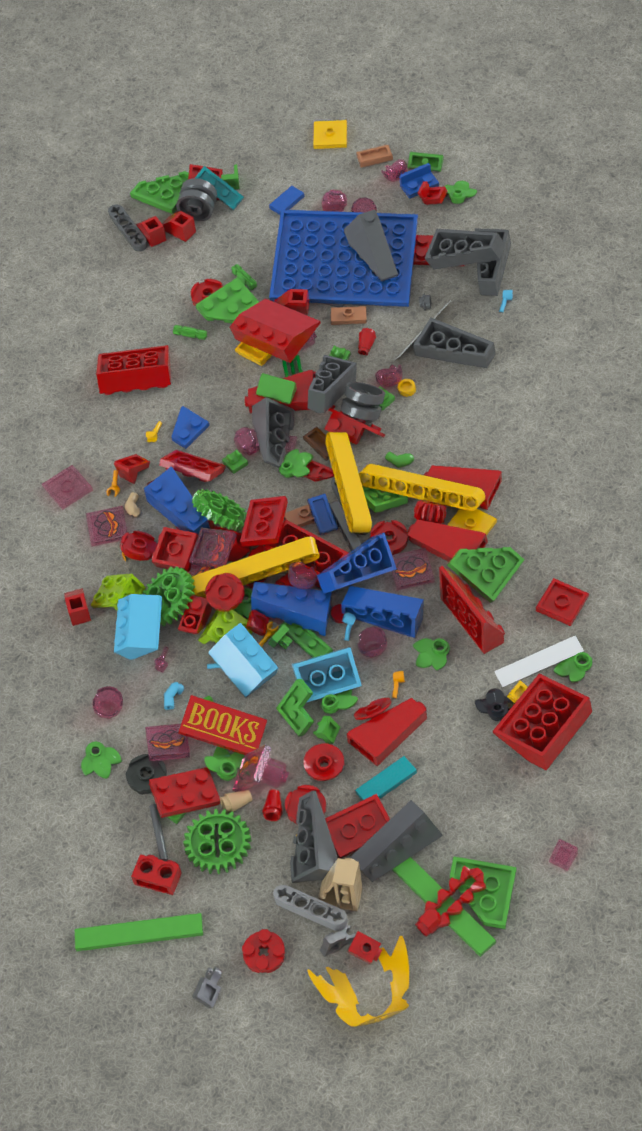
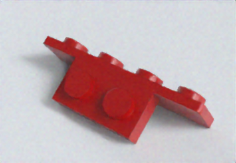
[324,405,385,445]

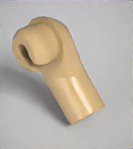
[125,492,141,517]

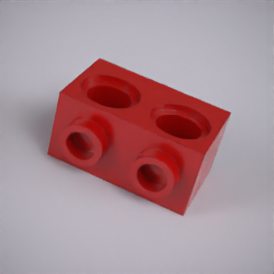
[131,854,182,895]

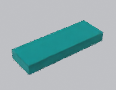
[195,166,244,210]
[355,756,417,800]

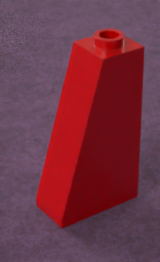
[245,370,314,413]
[424,465,502,510]
[407,519,488,562]
[347,698,427,766]

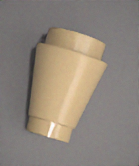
[220,790,252,813]

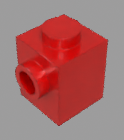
[347,931,382,964]

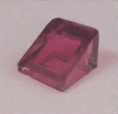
[549,839,578,871]

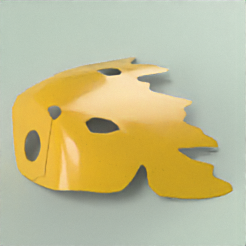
[307,936,409,1027]

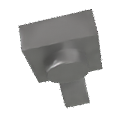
[320,925,356,957]
[192,967,222,1008]

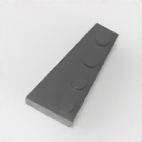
[475,228,511,296]
[425,229,505,270]
[413,317,496,368]
[308,355,357,413]
[350,800,443,882]

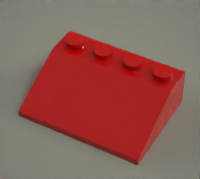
[229,298,321,363]
[96,345,171,395]
[439,566,505,654]
[493,673,593,771]

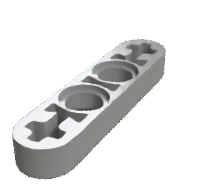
[273,885,348,931]

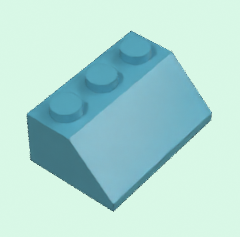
[114,594,162,660]
[208,623,278,697]
[291,647,362,703]

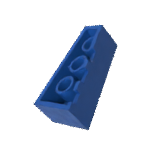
[144,466,210,543]
[317,533,397,594]
[251,582,332,636]
[341,586,424,638]

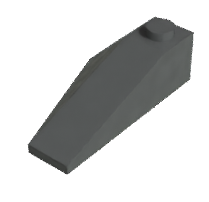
[344,210,398,281]
[252,397,294,468]
[290,790,337,883]

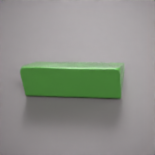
[408,152,444,172]
[256,373,297,404]

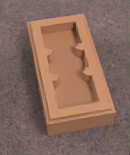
[356,145,393,168]
[331,306,367,325]
[284,505,315,527]

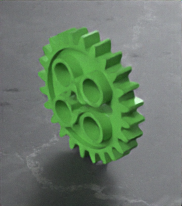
[192,489,247,531]
[143,566,195,626]
[183,809,252,874]

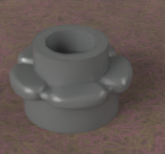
[419,293,431,311]

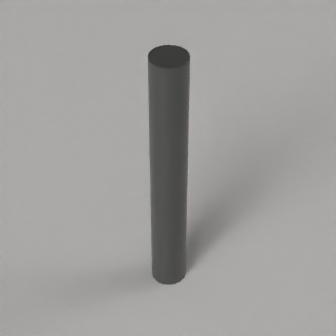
[149,804,168,861]

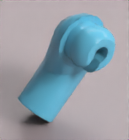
[164,682,184,710]

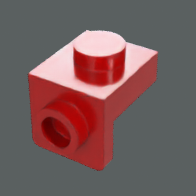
[418,181,448,205]

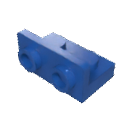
[399,163,439,199]

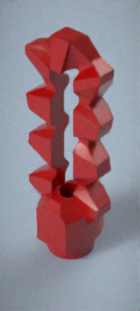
[415,865,487,937]

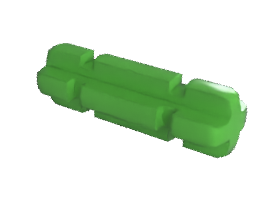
[231,264,257,290]
[173,325,207,340]

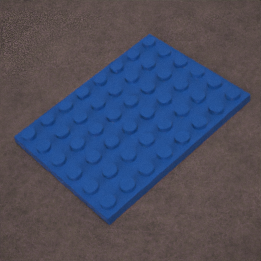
[269,210,418,307]

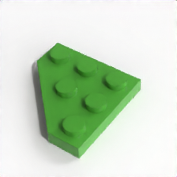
[130,171,188,214]
[196,277,259,323]
[447,547,525,603]
[450,856,517,929]

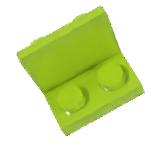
[90,574,146,610]
[198,610,252,644]

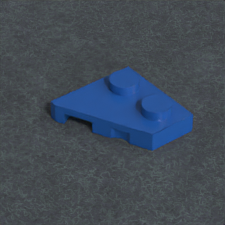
[171,406,210,449]

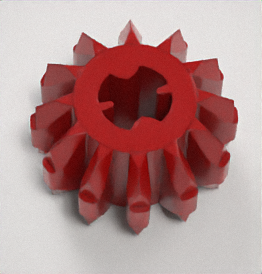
[414,500,447,524]

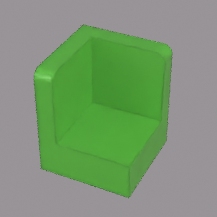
[221,164,240,190]

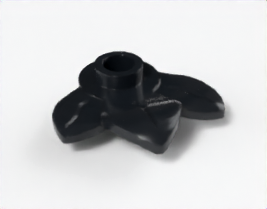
[475,688,515,721]

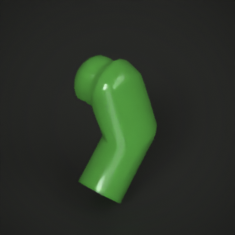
[385,451,414,468]

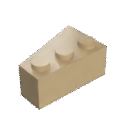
[318,858,362,911]

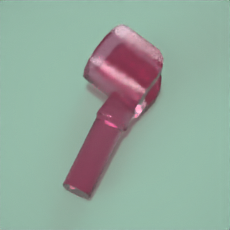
[155,646,169,673]

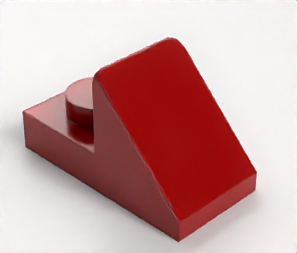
[114,454,150,484]

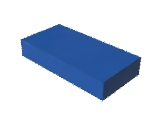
[269,186,305,215]
[307,494,338,535]

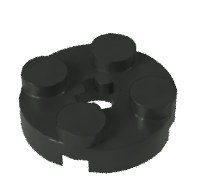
[126,754,167,795]

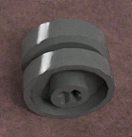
[176,178,217,221]
[341,382,385,420]

